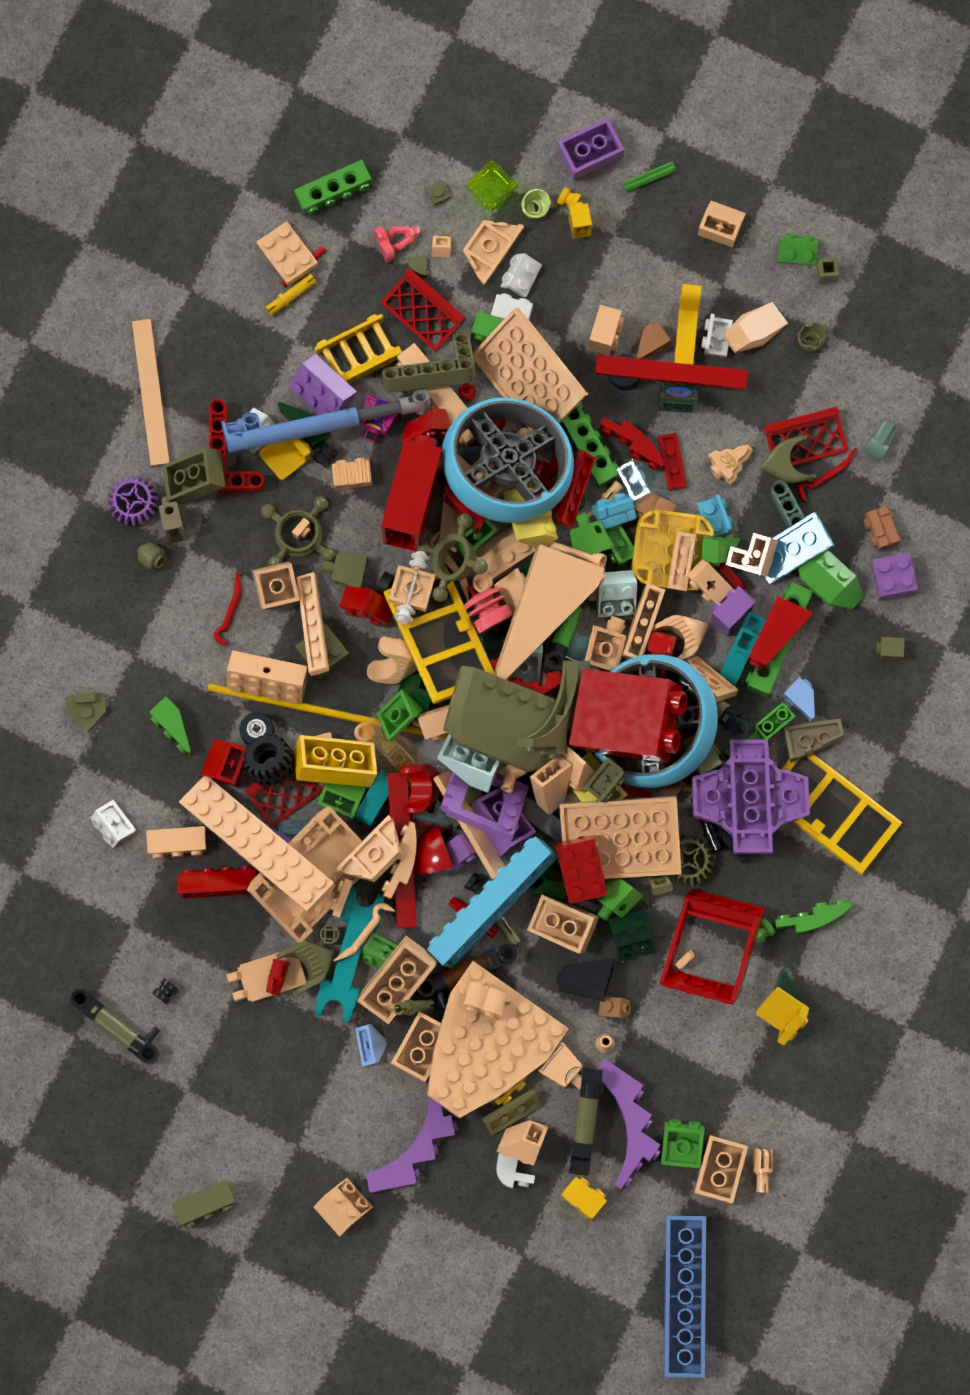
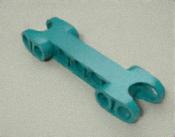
[315,886,384,1024]

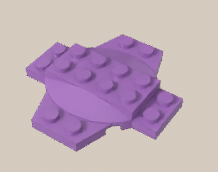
[692,740,810,854]

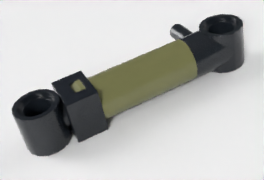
[665,670,756,738]
[70,989,160,1065]
[569,1067,603,1176]

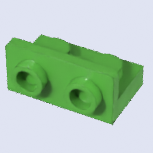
[359,932,398,969]

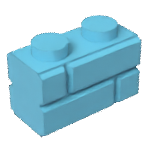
[591,493,636,529]

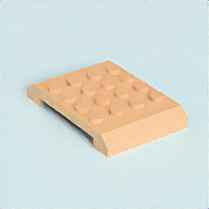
[247,806,362,943]

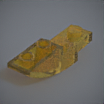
[358,716,417,785]

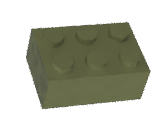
[163,447,225,504]
[171,1180,238,1229]

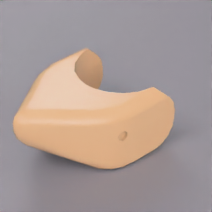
[652,615,709,661]
[367,636,425,684]

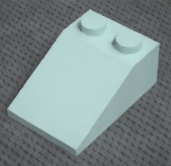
[437,734,501,792]

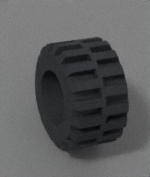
[243,734,295,787]

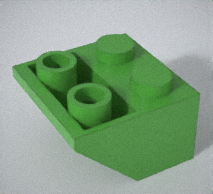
[317,783,367,820]

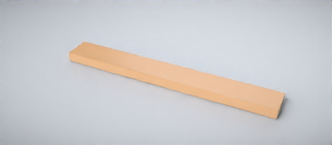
[132,319,170,467]

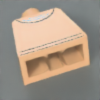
[538,1042,583,1089]

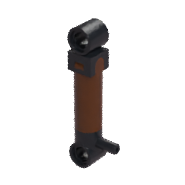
[417,943,517,1009]

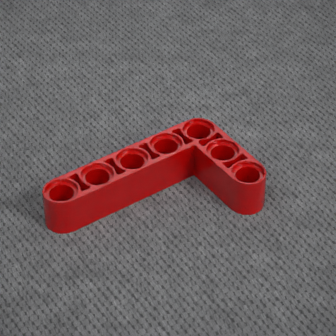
[209,399,265,493]

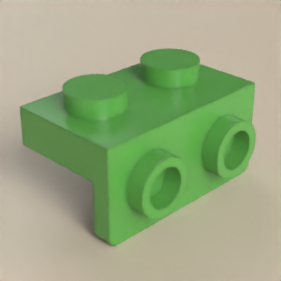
[778,233,818,265]
[606,525,634,567]

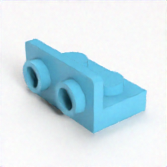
[697,494,734,537]

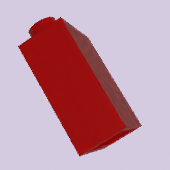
[381,435,443,552]
[569,669,687,763]

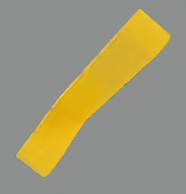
[672,284,701,386]

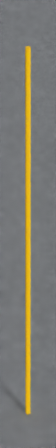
[207,683,692,793]

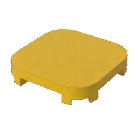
[632,510,714,590]

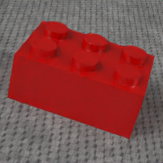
[556,835,608,904]

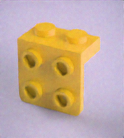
[259,439,311,480]
[756,988,809,1046]

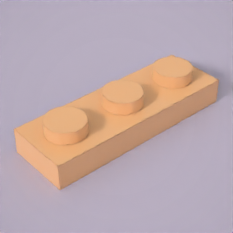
[667,531,696,591]

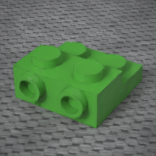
[661,1119,704,1168]

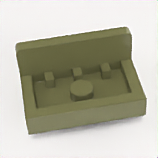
[584,757,627,803]

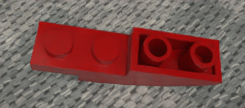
[600,417,664,471]

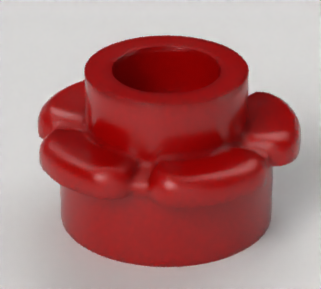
[458,383,476,401]

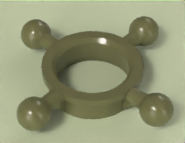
[260,496,336,566]
[418,514,488,602]

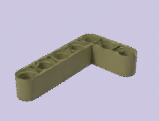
[382,331,476,393]

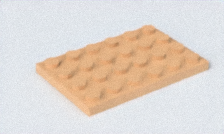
[473,307,588,433]
[560,796,682,879]

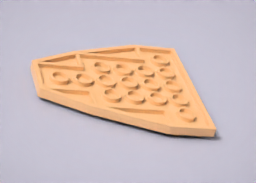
[427,961,569,1118]

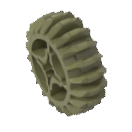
[669,834,714,886]

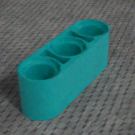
[354,770,388,827]

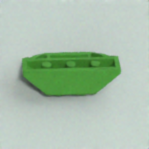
[798,550,864,610]

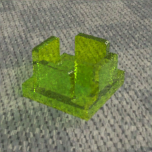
[465,160,518,212]

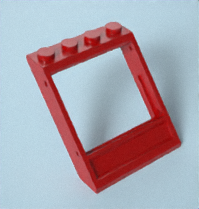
[660,889,765,1005]

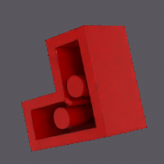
[339,586,393,627]

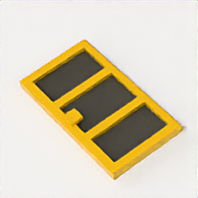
[383,568,494,704]
[781,753,902,875]

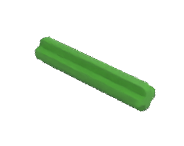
[623,162,676,192]

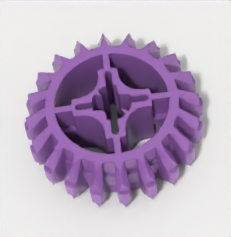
[107,475,159,526]

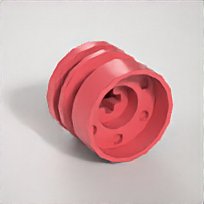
[463,586,514,634]

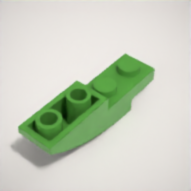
[724,702,795,759]
[774,900,852,935]

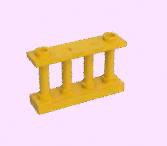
[314,314,402,384]

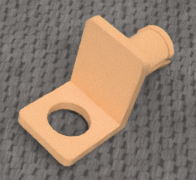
[499,765,526,793]

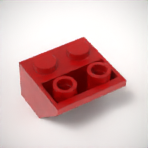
[401,408,451,444]
[201,739,247,788]

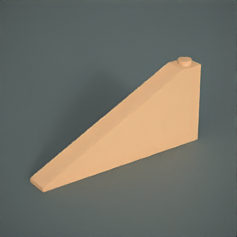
[493,544,605,680]

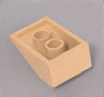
[527,895,599,954]

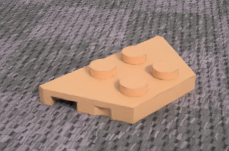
[463,220,524,286]
[336,815,402,882]

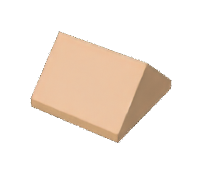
[585,626,626,671]

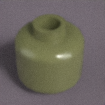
[137,542,166,570]

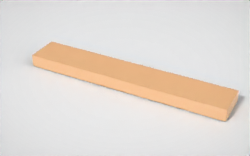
[296,572,329,676]
[433,770,505,879]

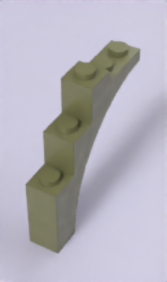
[517,661,590,758]

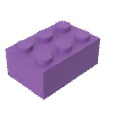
[557,118,624,181]
[289,354,357,415]
[470,787,536,857]

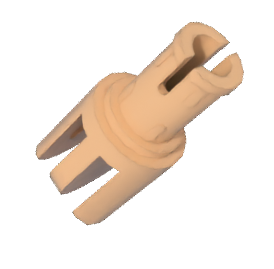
[753,1148,773,1193]

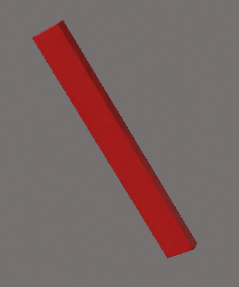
[595,355,748,390]
[387,773,417,929]

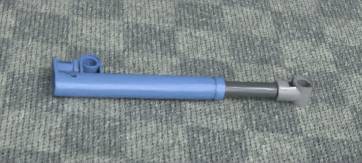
[221,389,431,454]

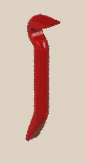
[798,447,856,503]
[213,570,241,646]

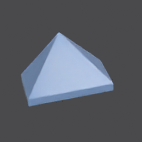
[355,1024,387,1067]

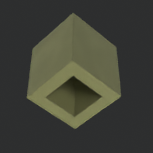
[816,257,839,284]
[876,637,905,660]

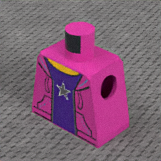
[361,394,400,443]

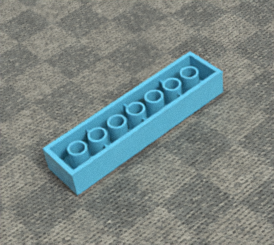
[427,837,558,968]

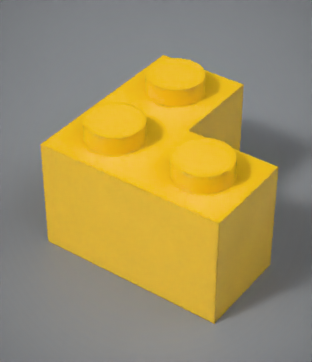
[561,1176,607,1221]

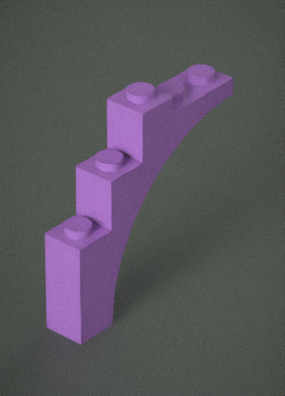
[598,1059,661,1190]
[366,1080,458,1194]

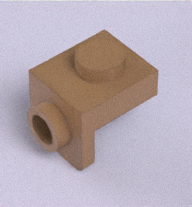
[598,997,631,1020]

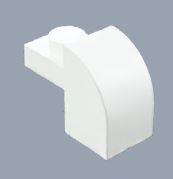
[496,1153,535,1189]

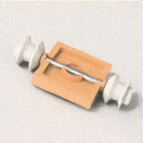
[388,551,435,624]

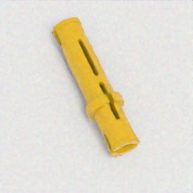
[265,274,317,316]

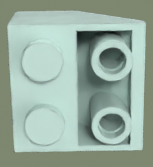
[595,570,637,618]

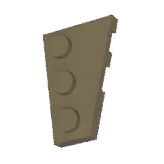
[783,719,844,763]

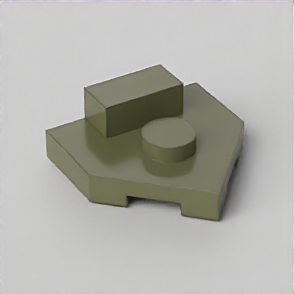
[67,692,107,732]

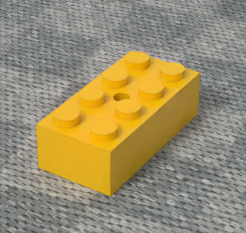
[294,735,377,787]

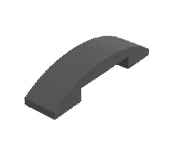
[521,796,562,843]

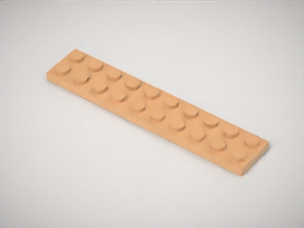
[179,776,336,914]

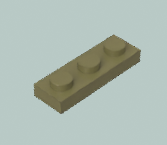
[482,1089,542,1136]

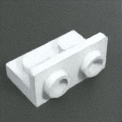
[91,800,136,848]

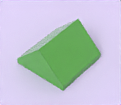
[377,689,423,742]

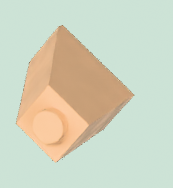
[530,755,572,815]

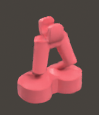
[373,226,420,263]

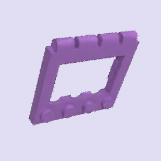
[440,772,529,842]

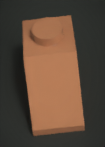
[637,322,671,360]

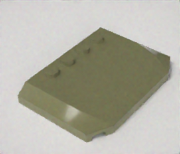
[443,666,556,772]

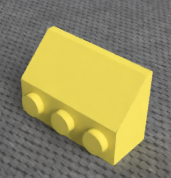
[503,487,558,547]

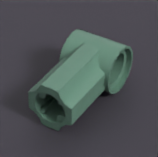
[865,421,898,461]

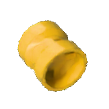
[557,186,582,209]

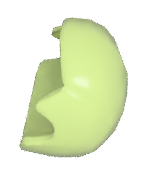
[521,189,551,219]

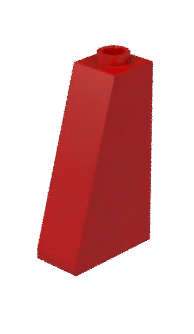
[747,596,813,669]

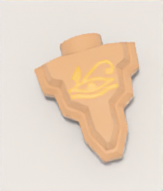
[708,445,753,485]

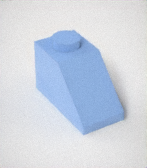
[782,677,815,722]

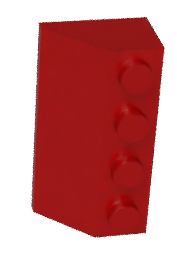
[178,866,257,899]

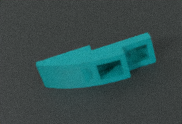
[720,612,766,686]

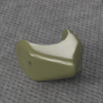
[760,435,817,484]
[276,942,334,996]

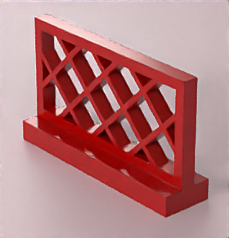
[381,268,467,352]
[762,406,848,466]
[543,450,595,528]
[244,759,325,828]

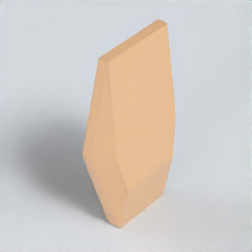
[723,302,788,353]

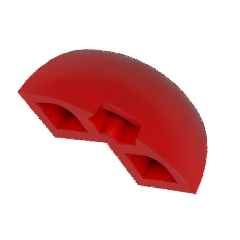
[413,825,453,875]

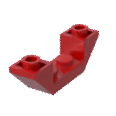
[491,658,562,696]

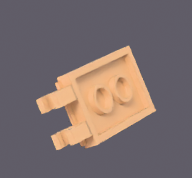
[226,952,306,1003]

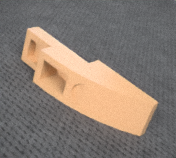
[382,822,417,899]

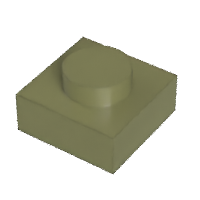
[425,181,450,206]

